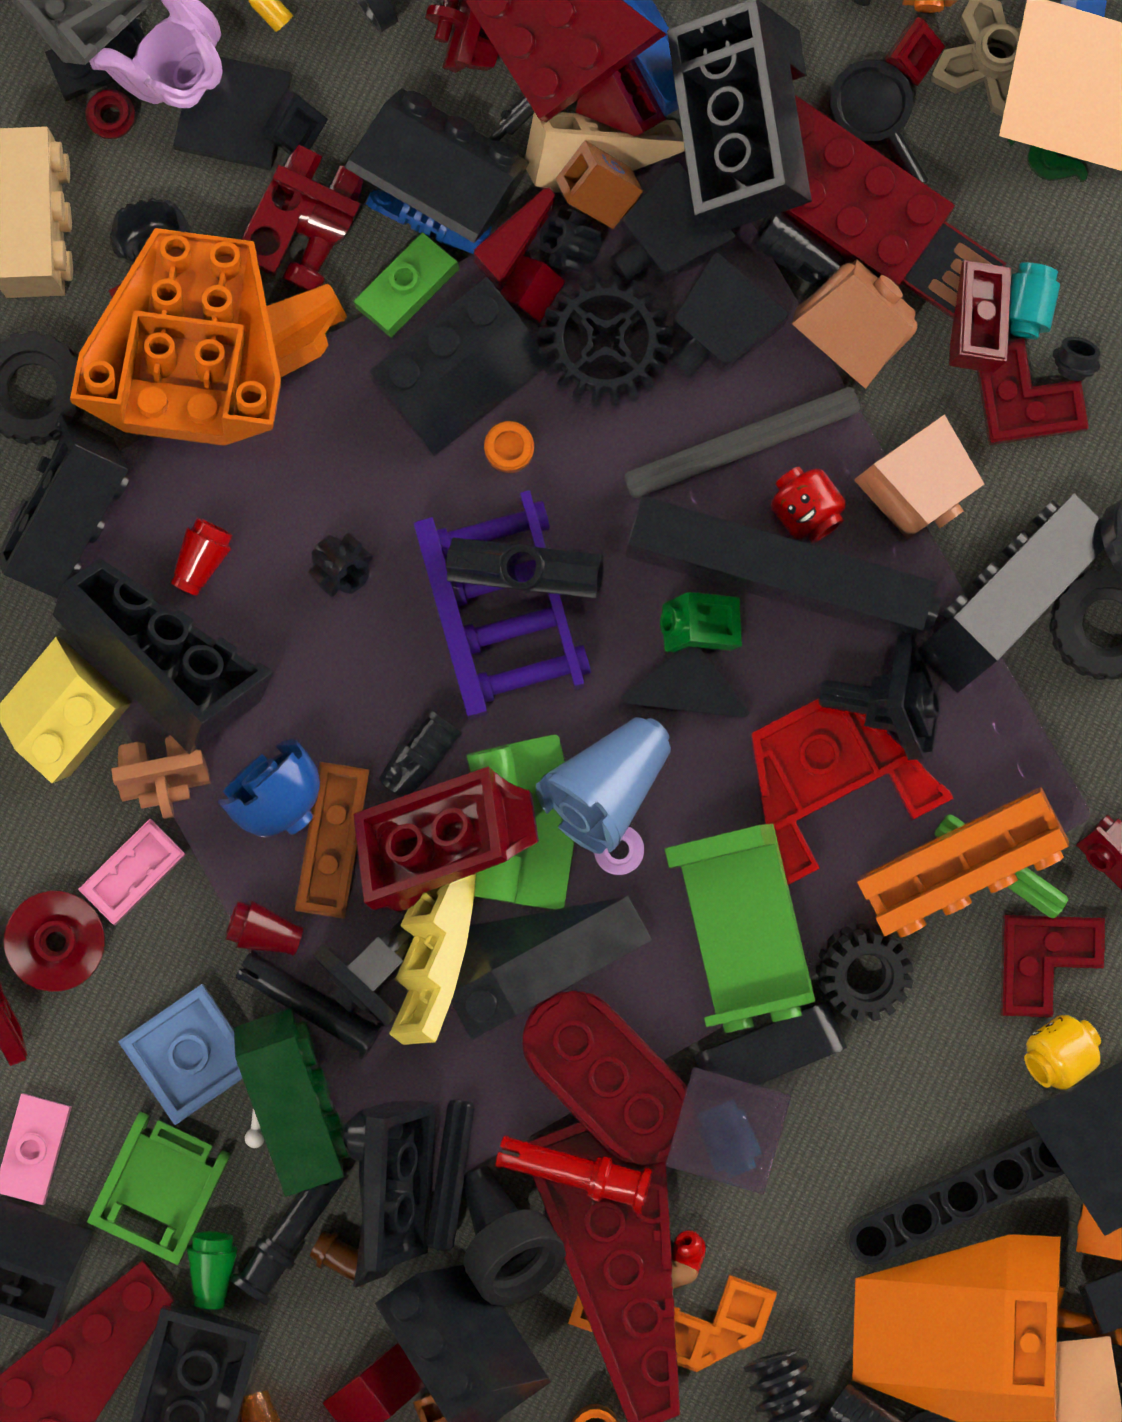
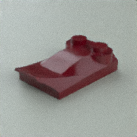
[353,766,539,911]

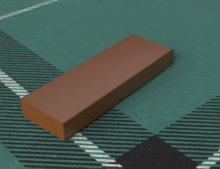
[295,762,370,919]

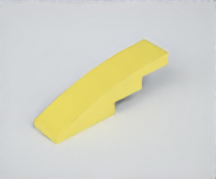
[389,873,476,1045]

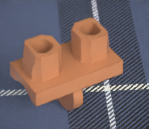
[111,735,211,819]

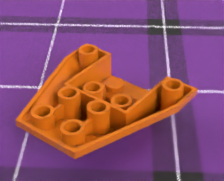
[70,228,281,446]
[852,1234,1061,1422]

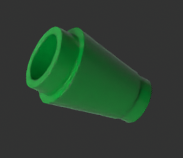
[187,1231,238,1309]

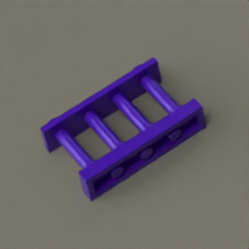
[413,490,591,720]

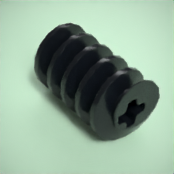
[743,1348,825,1422]

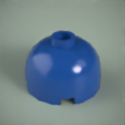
[218,738,320,836]

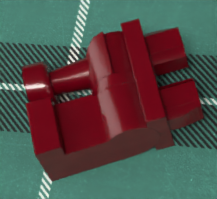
[241,145,364,291]

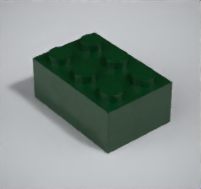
[234,1008,350,1197]

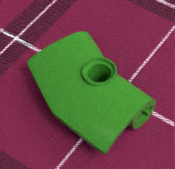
[466,735,574,910]

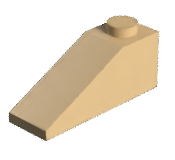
[525,112,685,193]

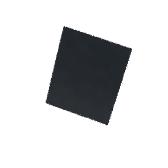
[1025,1061,1122,1236]

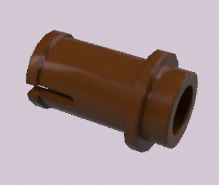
[310,1231,366,1288]

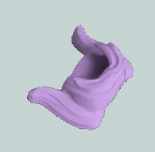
[89,0,223,108]

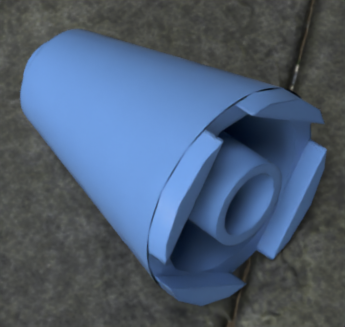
[536,717,671,854]

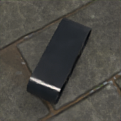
[693,1000,847,1102]

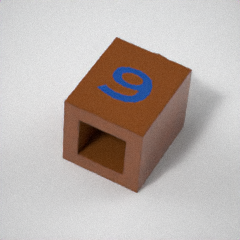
[556,141,643,229]

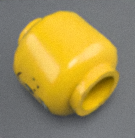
[1024,1015,1101,1090]

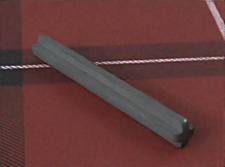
[624,387,860,499]

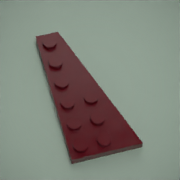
[465,0,667,123]
[528,1122,680,1422]
[0,1259,175,1422]

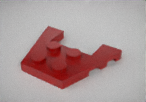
[751,698,954,885]

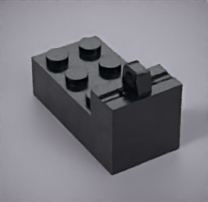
[667,0,812,232]

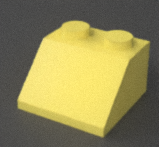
[0,636,132,783]

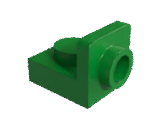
[660,592,742,652]

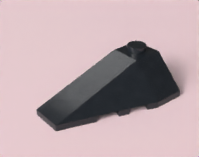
[451,896,653,1040]

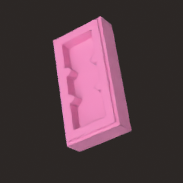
[78,819,187,925]
[0,1093,72,1205]

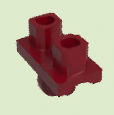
[425,0,498,73]

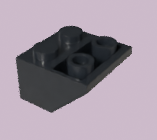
[0,1198,93,1332]

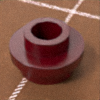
[85,89,135,139]

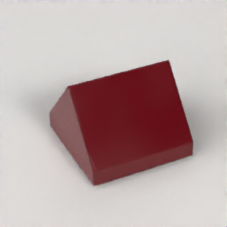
[883,17,945,86]
[500,256,565,324]

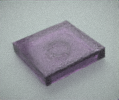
[665,1067,791,1195]

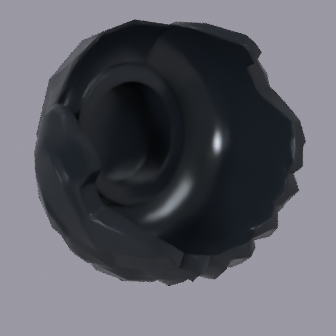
[110,198,191,265]

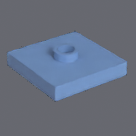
[118,984,243,1125]

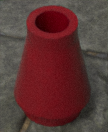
[225,900,303,956]

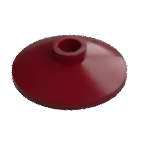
[4,891,105,992]

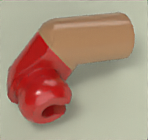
[671,1230,706,1289]

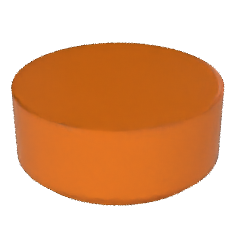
[484,421,534,473]

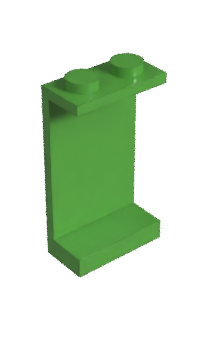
[664,824,816,1033]

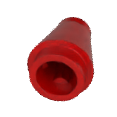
[171,518,233,596]

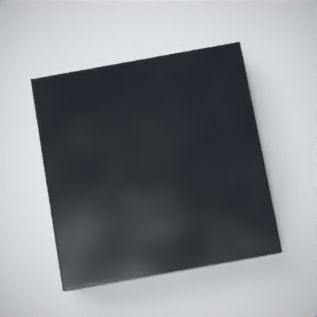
[173,56,292,171]

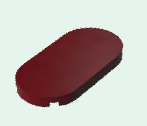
[522,991,694,1166]

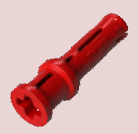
[495,1135,653,1214]

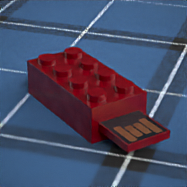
[783,95,1007,320]

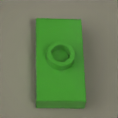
[353,232,460,338]

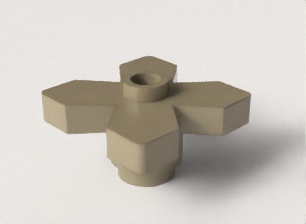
[931,0,1021,117]

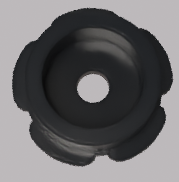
[1053,337,1100,381]

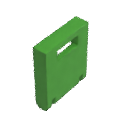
[87,1111,232,1265]

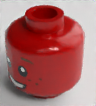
[771,466,846,544]

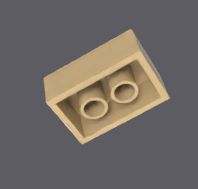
[0,126,73,298]

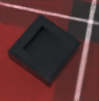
[261,90,328,155]

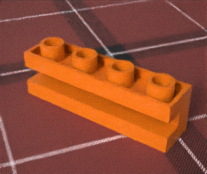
[857,787,1069,938]

